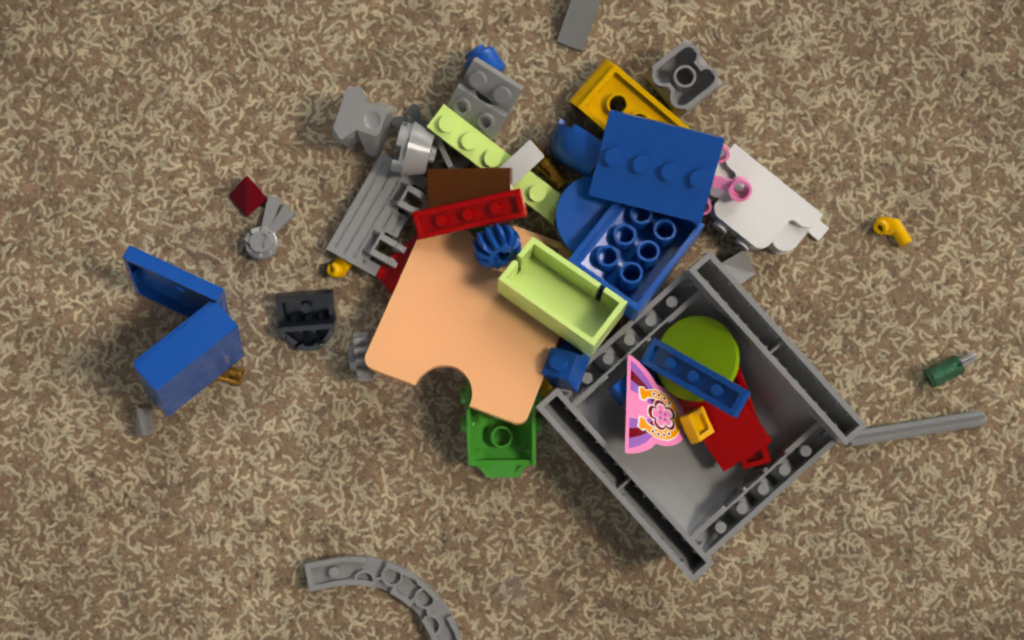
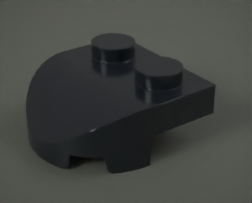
[276,289,337,351]

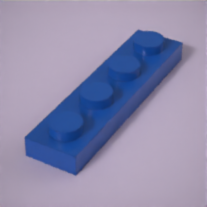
[640,337,751,418]

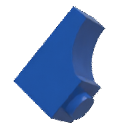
[541,339,590,392]

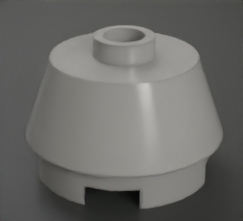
[391,121,437,176]

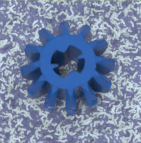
[472,222,522,270]

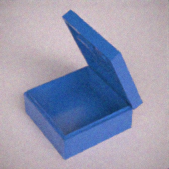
[122,245,244,417]

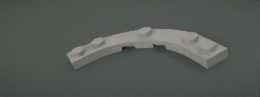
[304,555,462,640]

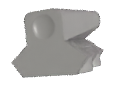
[644,39,723,119]
[332,85,396,158]

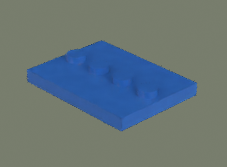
[589,109,725,223]

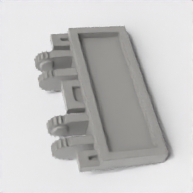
[326,153,428,277]

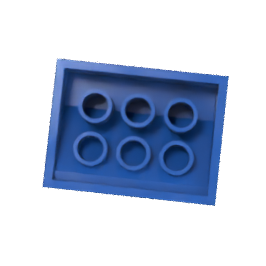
[568,202,705,322]

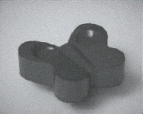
[392,104,427,130]

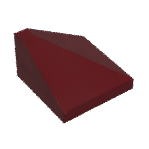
[229,176,267,217]

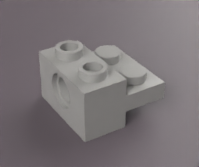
[447,57,524,139]

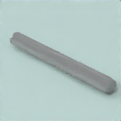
[848,410,986,446]

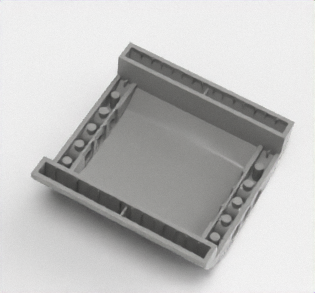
[535,251,867,583]

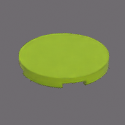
[658,316,740,402]

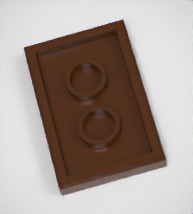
[427,168,513,226]

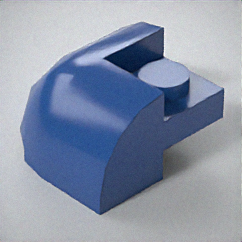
[550,118,602,176]

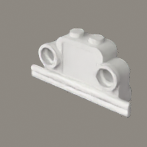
[708,143,829,255]

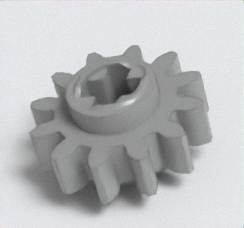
[348,332,373,382]

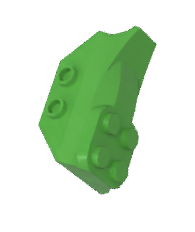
[461,378,542,478]

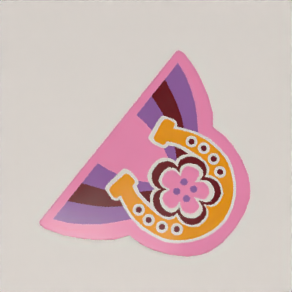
[625,355,685,454]

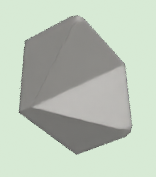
[721,249,756,284]

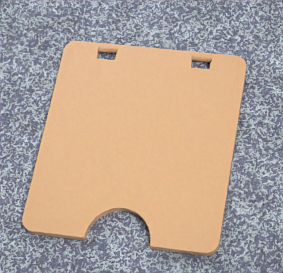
[365,225,573,425]

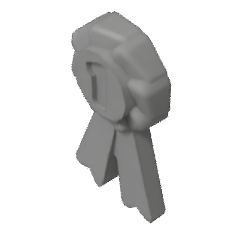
[244,194,296,261]

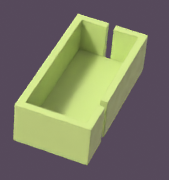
[497,237,628,358]

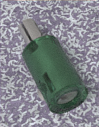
[923,352,978,388]

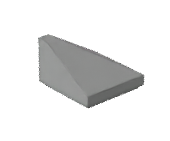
[135,407,155,438]

